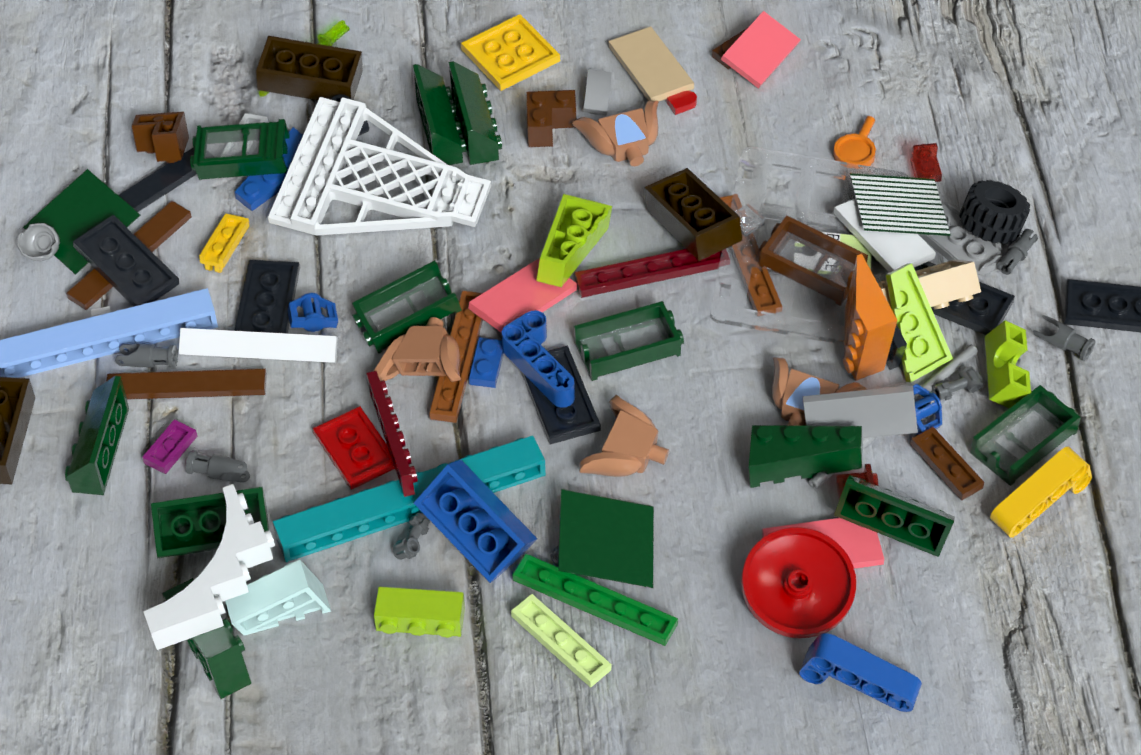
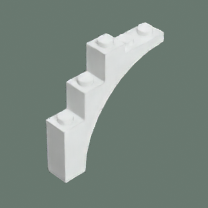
[143,484,275,650]

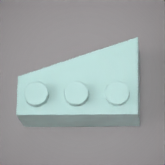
[225,560,331,636]

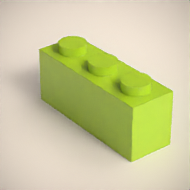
[374,587,465,638]

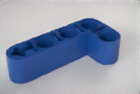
[502,310,575,408]
[799,633,922,712]

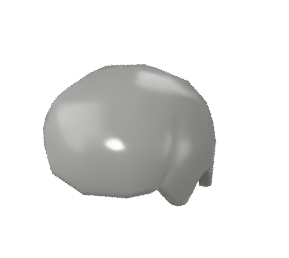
[17,223,60,261]

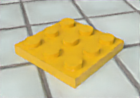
[461,14,560,91]

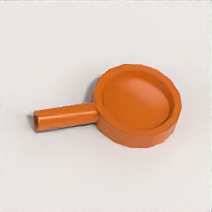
[833,116,876,171]

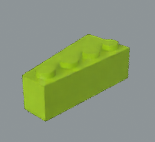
[536,194,612,287]

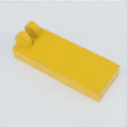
[199,213,249,273]

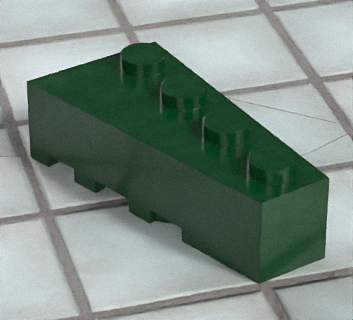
[749,425,863,488]
[162,578,252,699]

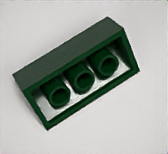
[449,61,502,165]
[413,64,466,165]
[65,376,129,495]
[834,475,955,557]
[151,487,269,558]

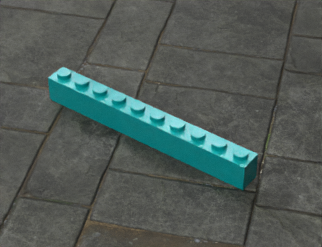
[273,435,546,562]

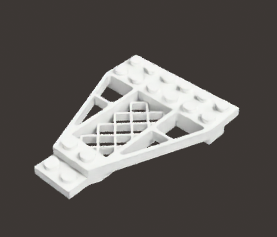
[268,97,491,236]

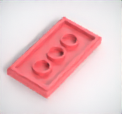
[468,258,578,333]
[762,518,884,569]

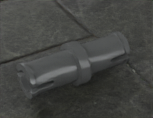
[997,229,1038,275]

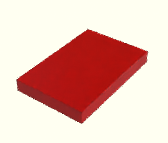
[313,406,395,490]

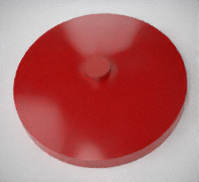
[741,527,857,638]

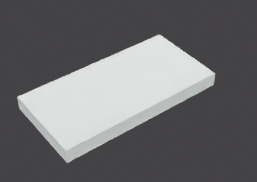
[833,199,936,273]

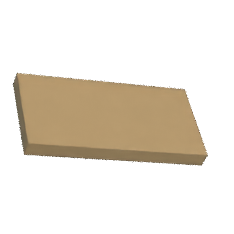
[609,26,694,101]

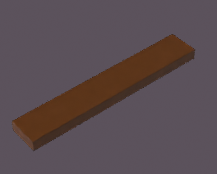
[66,201,192,310]
[106,368,267,400]

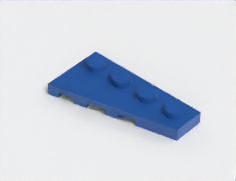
[235,127,303,211]

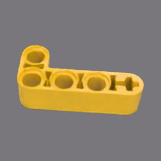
[990,446,1092,538]

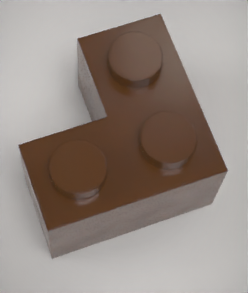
[526,90,576,147]
[132,111,189,163]

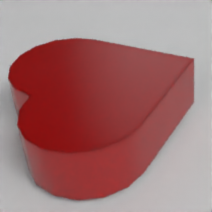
[666,91,697,115]

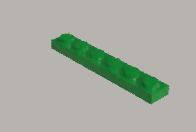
[513,554,678,646]

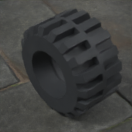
[959,180,1030,244]

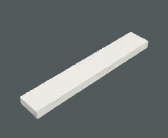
[179,328,338,363]

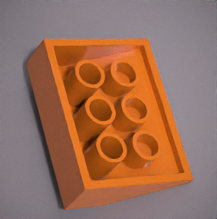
[843,254,897,381]

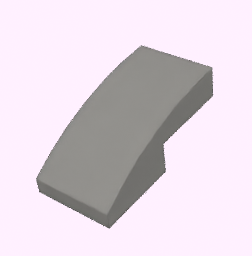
[583,69,612,115]

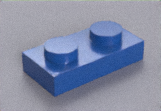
[469,337,504,388]

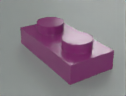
[142,419,198,474]

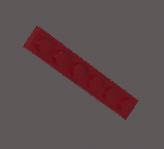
[575,249,730,298]
[366,370,418,497]

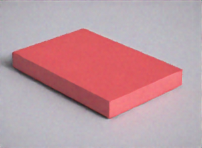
[721,11,801,89]

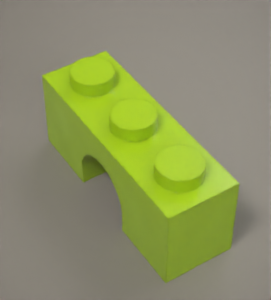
[985,320,1031,409]

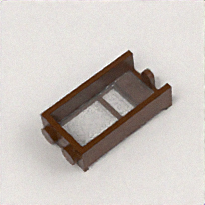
[758,215,868,306]

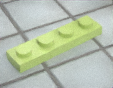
[511,594,611,688]

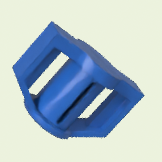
[288,293,338,332]
[913,384,942,435]

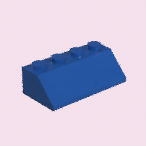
[414,460,538,583]

